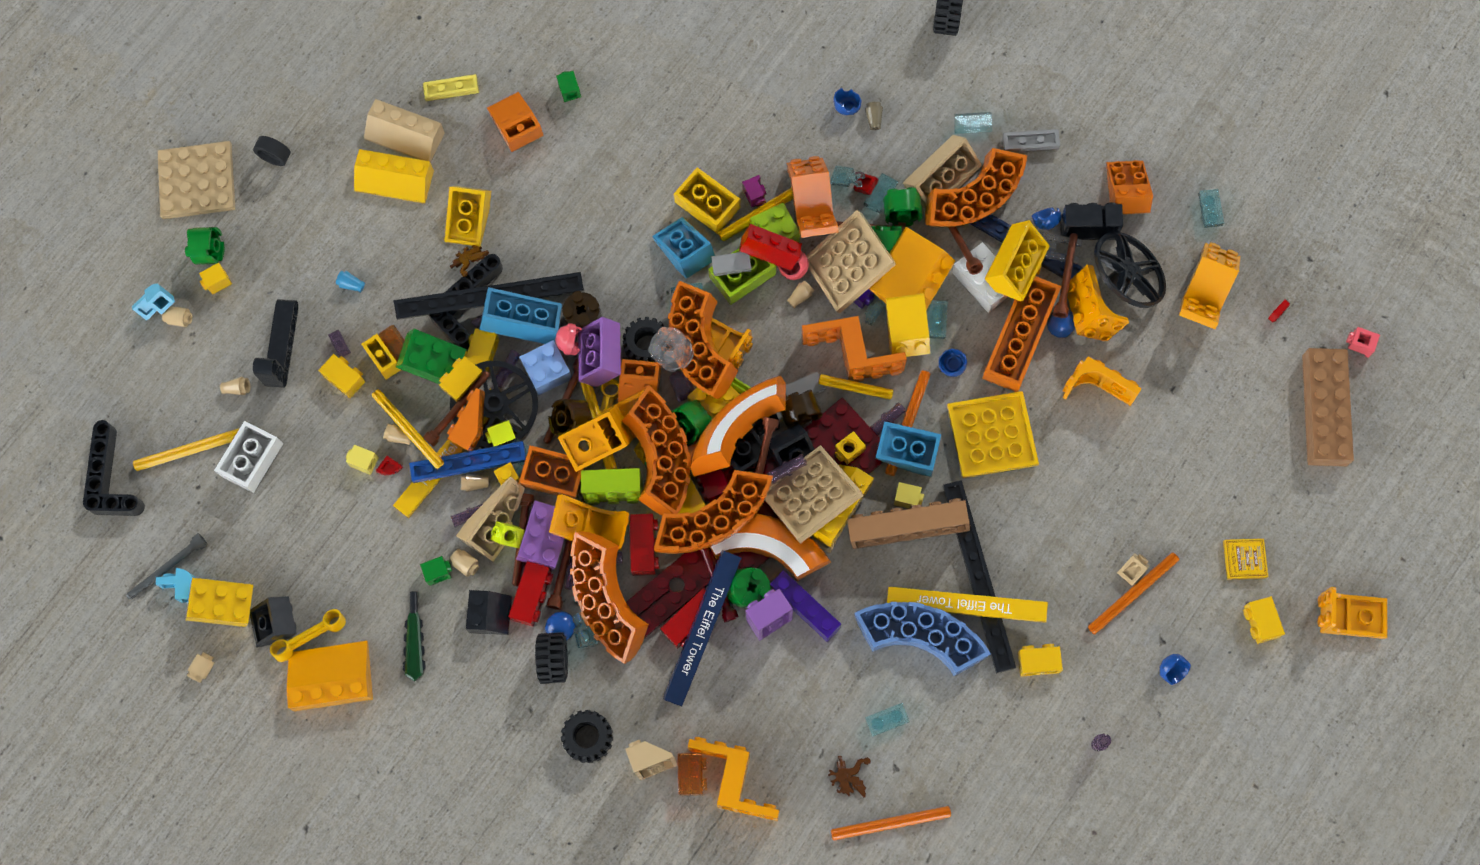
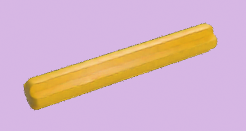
[818,374,893,399]

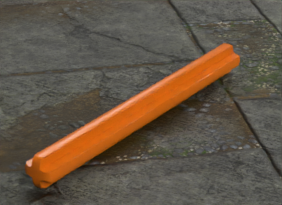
[885,370,931,476]
[1088,553,1179,635]
[831,806,951,840]

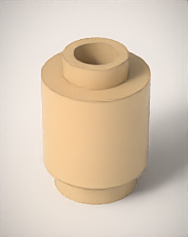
[162,306,193,327]
[449,549,479,577]
[187,652,215,683]

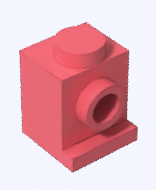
[1346,327,1380,358]

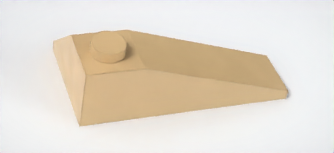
[456,477,525,562]

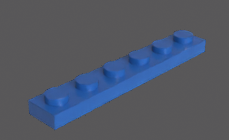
[409,441,526,483]

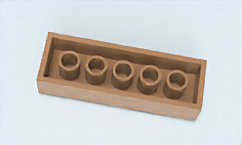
[1302,348,1354,467]
[847,498,970,549]

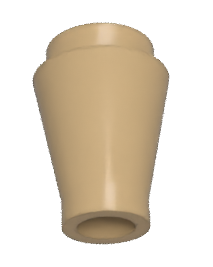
[787,281,814,308]
[220,377,251,395]
[383,424,411,445]
[461,473,488,492]

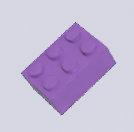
[578,317,621,387]
[516,500,564,571]
[745,589,793,641]

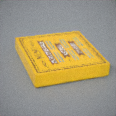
[1223,539,1268,580]

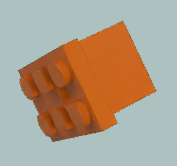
[786,156,839,238]
[801,316,907,382]

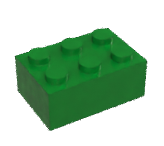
[396,329,466,384]

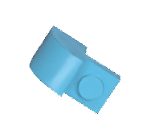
[132,284,175,320]
[156,568,196,603]

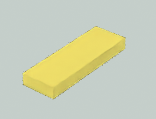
[423,74,479,101]

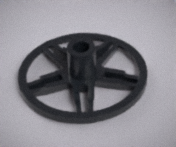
[1094,232,1166,308]
[450,361,538,448]

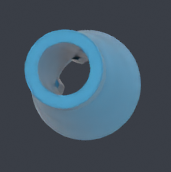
[335,271,365,292]

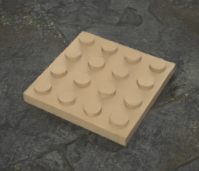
[158,141,235,219]
[806,210,896,313]
[765,445,864,544]

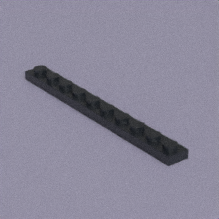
[393,272,584,320]
[942,480,1016,674]

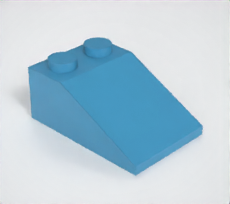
[652,217,715,279]
[876,421,941,477]

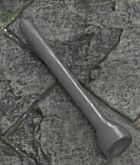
[126,533,208,599]

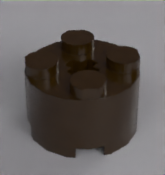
[562,291,602,328]
[780,390,823,428]
[548,399,592,436]

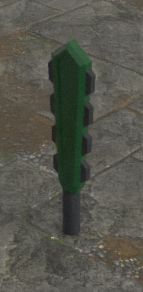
[403,591,426,682]

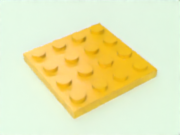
[947,391,1039,479]

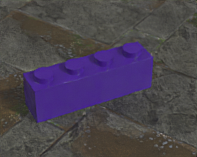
[770,570,841,642]

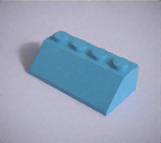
[479,287,562,344]

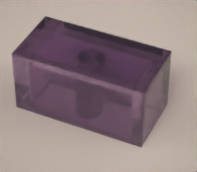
[328,329,351,357]

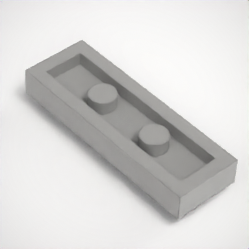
[1003,129,1060,152]

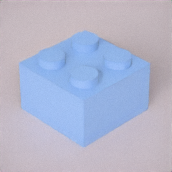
[520,340,572,395]

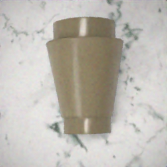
[865,102,883,130]

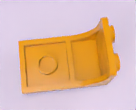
[1067,264,1129,341]
[711,318,753,369]
[1062,356,1142,406]
[549,494,629,550]
[1317,587,1387,639]

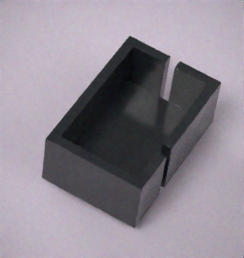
[1060,202,1123,241]

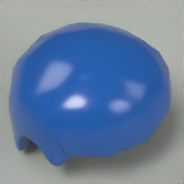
[833,88,862,115]
[1032,207,1062,230]
[1047,309,1075,338]
[939,348,967,377]
[545,612,576,641]
[1159,654,1191,685]

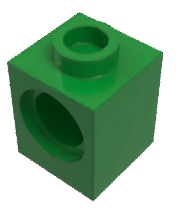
[556,71,581,102]
[420,556,453,586]

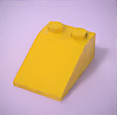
[444,186,491,247]
[886,293,930,357]

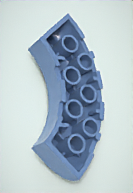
[854,602,991,676]

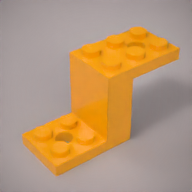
[1179,242,1241,330]
[558,386,652,472]
[688,737,779,821]

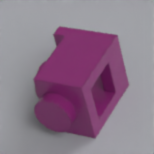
[742,175,767,208]

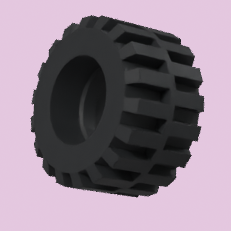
[933,0,963,36]
[623,317,671,365]
[535,632,568,684]
[561,710,613,763]

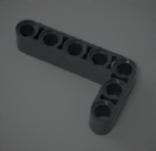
[429,254,503,349]
[253,299,299,388]
[83,420,145,516]

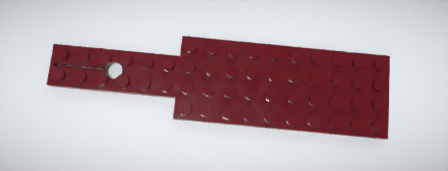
[626,397,883,639]

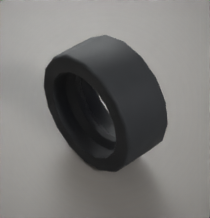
[253,136,291,166]

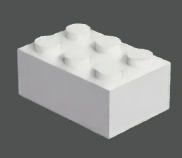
[952,242,1009,313]
[214,421,283,493]

